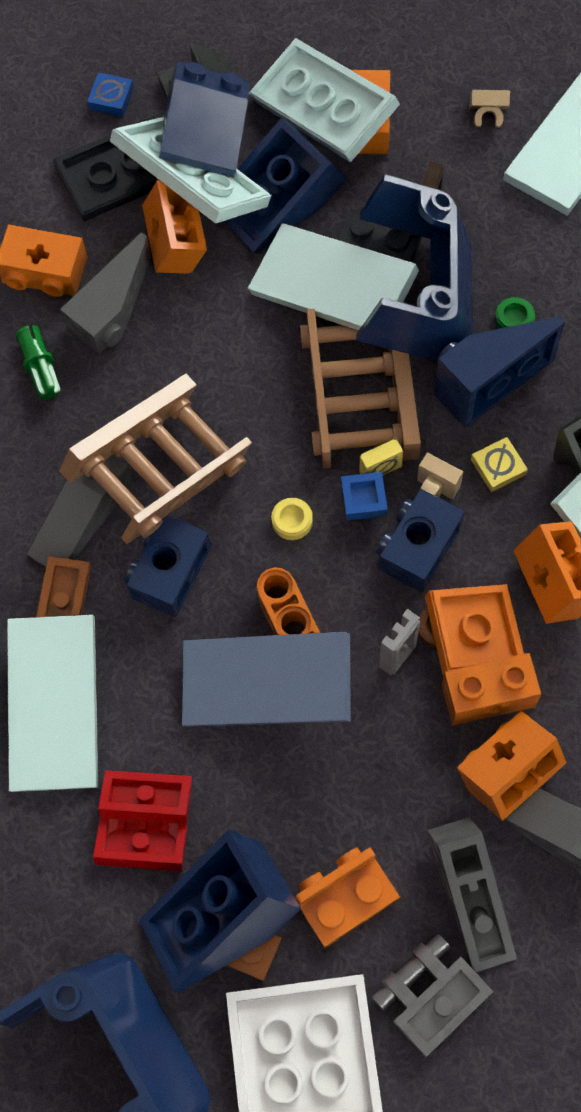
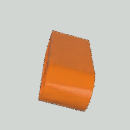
[257,567,320,635]

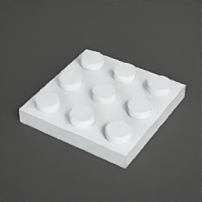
[226,974,383,1112]

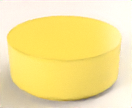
[271,498,313,540]

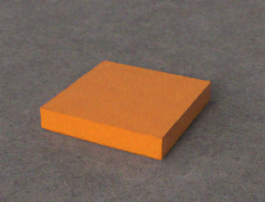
[425,584,524,676]

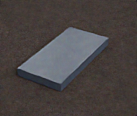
[182,632,351,727]

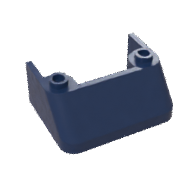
[356,174,473,361]
[0,953,211,1112]

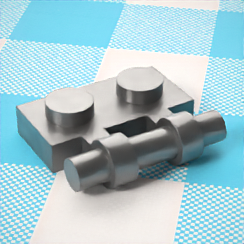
[372,934,493,1058]

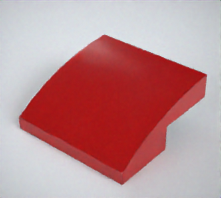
[93,770,192,872]

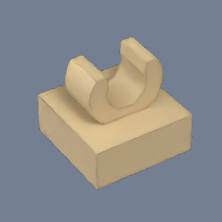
[469,90,510,128]
[417,452,463,500]

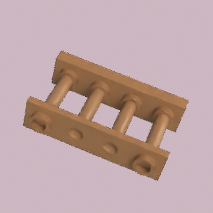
[300,308,421,469]
[59,374,252,544]

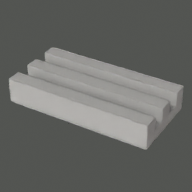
[379,609,420,675]

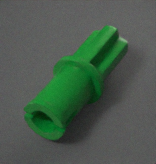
[16,325,60,400]

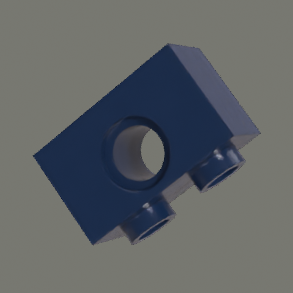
[376,488,465,593]
[125,515,211,617]

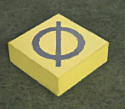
[471,437,528,492]
[359,439,403,476]

